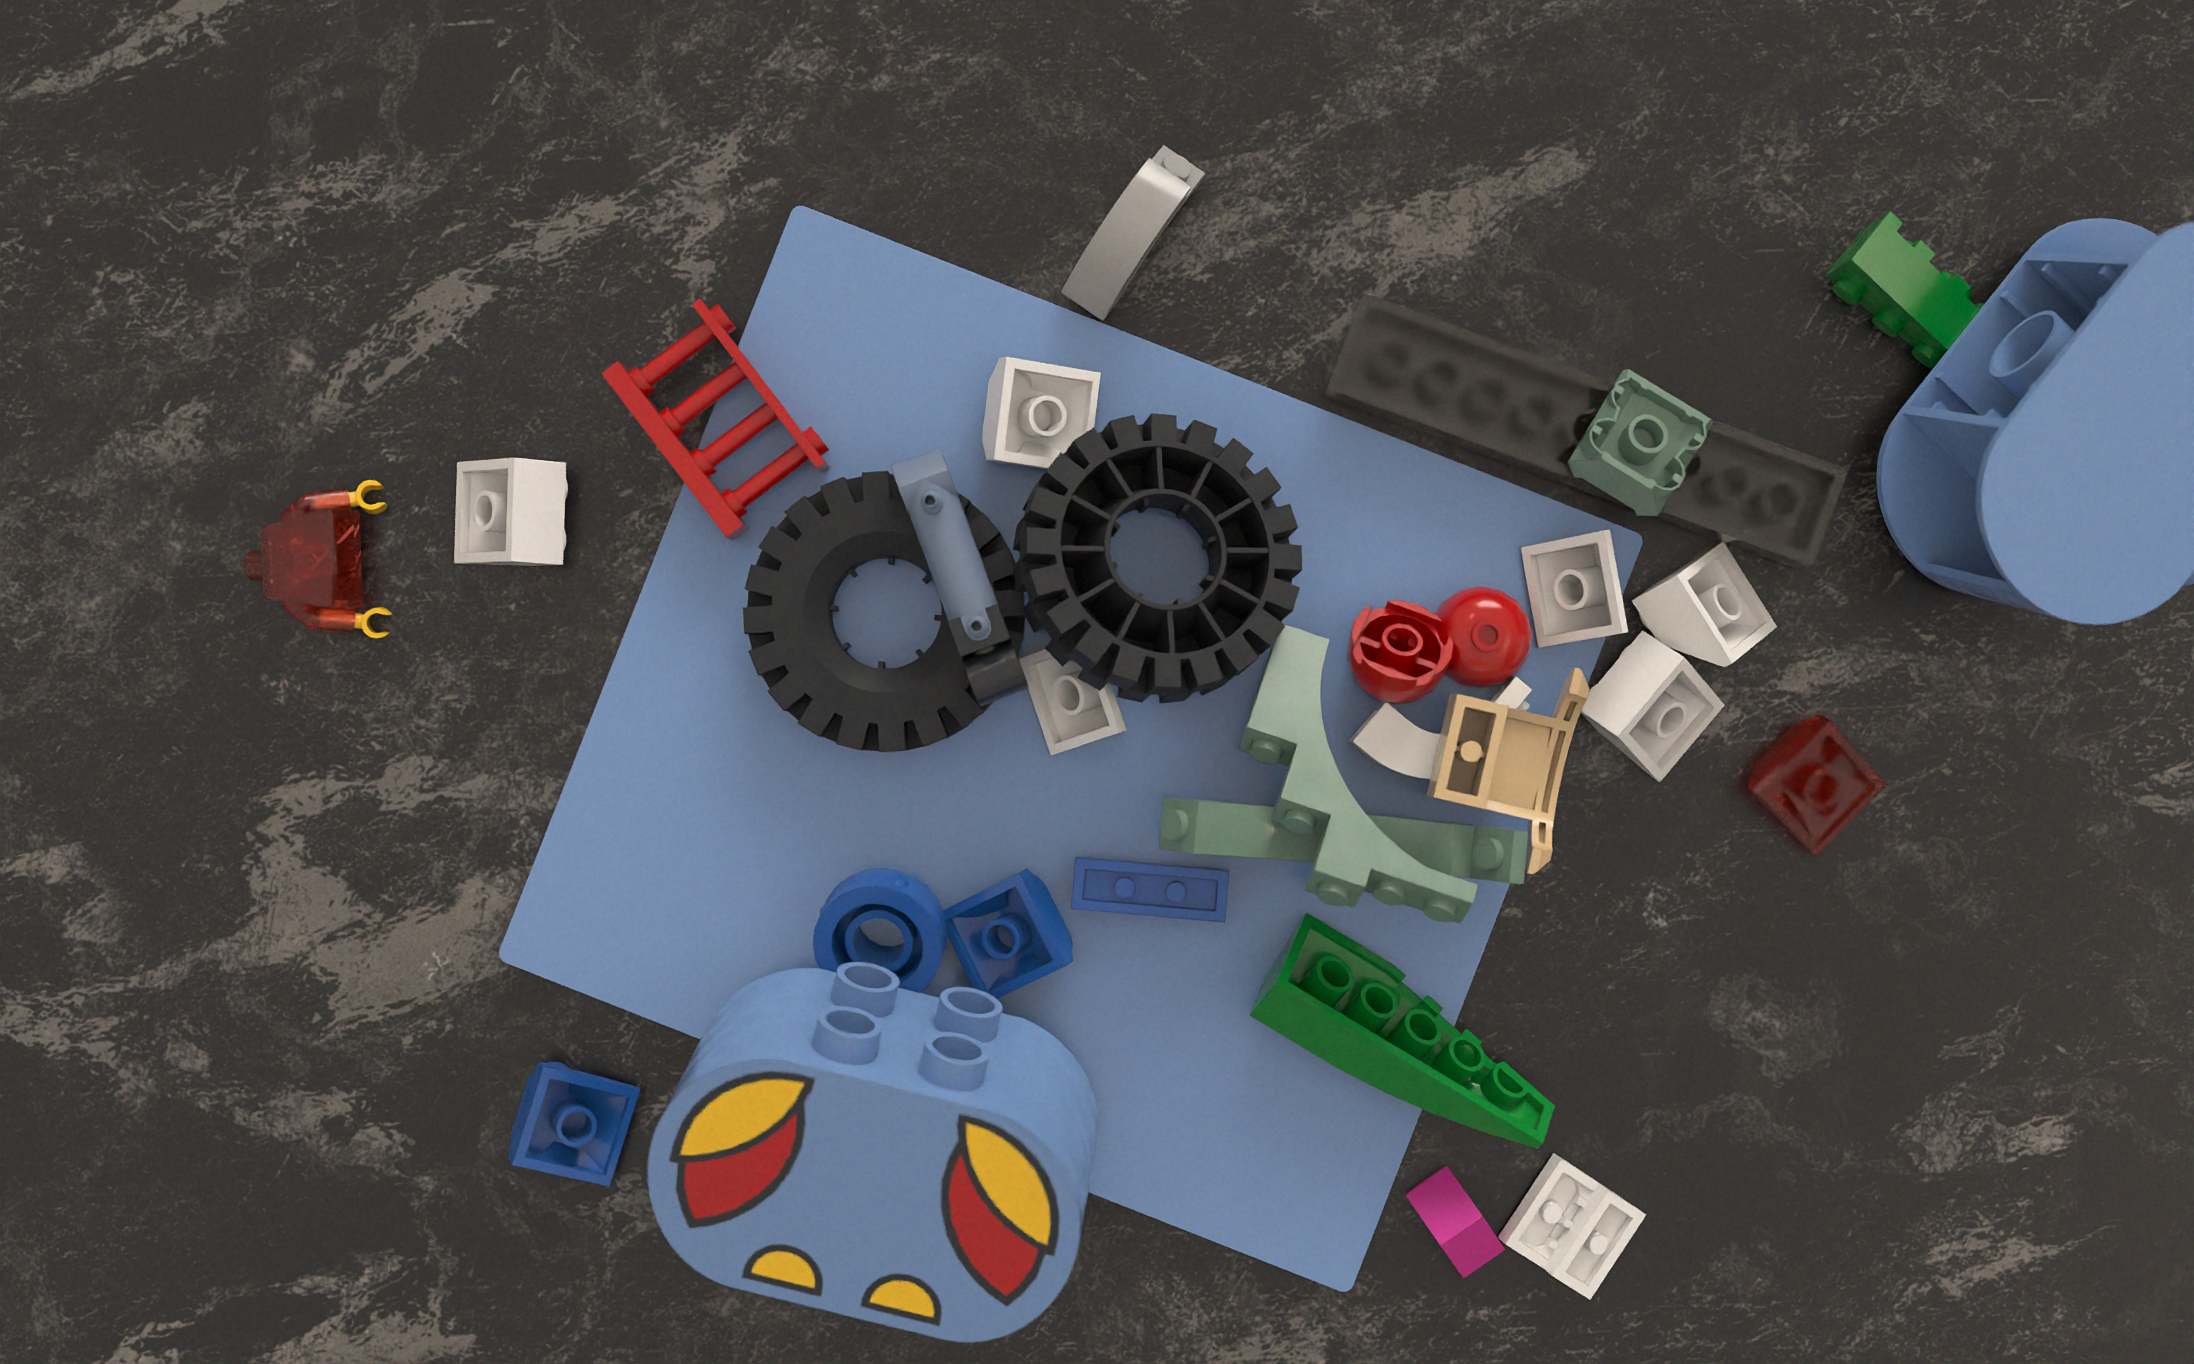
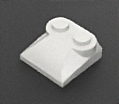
[982,357,1101,469]

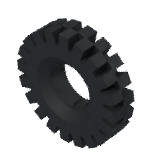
[1013,413,1302,703]
[743,471,1026,752]

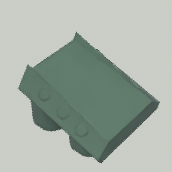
[1568,369,1712,516]

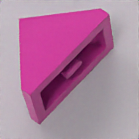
[1404,1165,1505,1279]

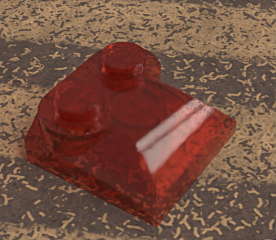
[1748,714,1887,857]

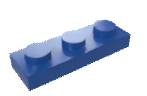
[1071,857,1229,922]

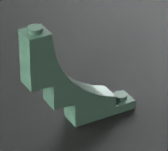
[1159,797,1528,884]

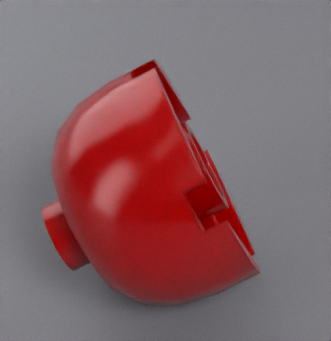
[1435,586,1532,688]
[1347,600,1453,704]

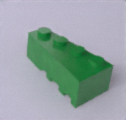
[1825,211,1984,369]

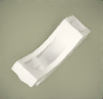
[1349,676,1532,779]

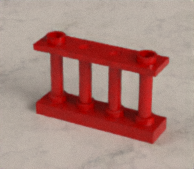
[601,299,830,541]

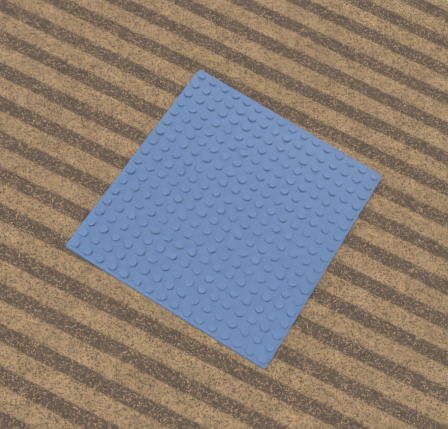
[499,206,1643,1292]

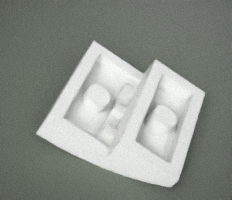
[1498,1153,1646,1300]

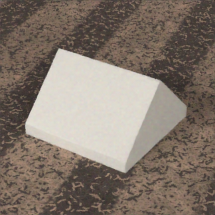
[1521,530,1628,648]
[1019,649,1126,756]

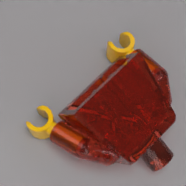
[244,480,392,638]

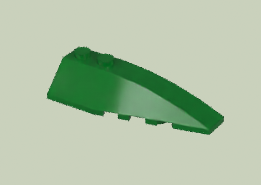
[1249,912,1555,1149]

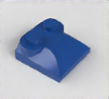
[943,869,1073,999]
[508,1062,640,1187]

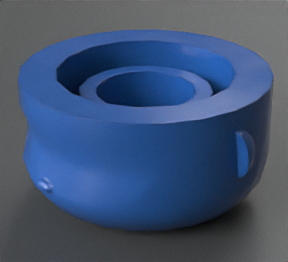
[813,868,948,993]

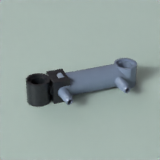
[891,448,1029,706]

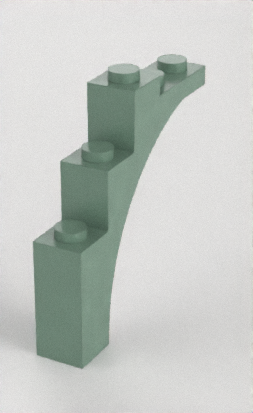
[1238,624,1478,924]

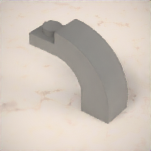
[1061,145,1205,321]

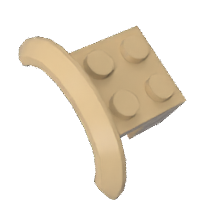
[1426,667,1590,874]

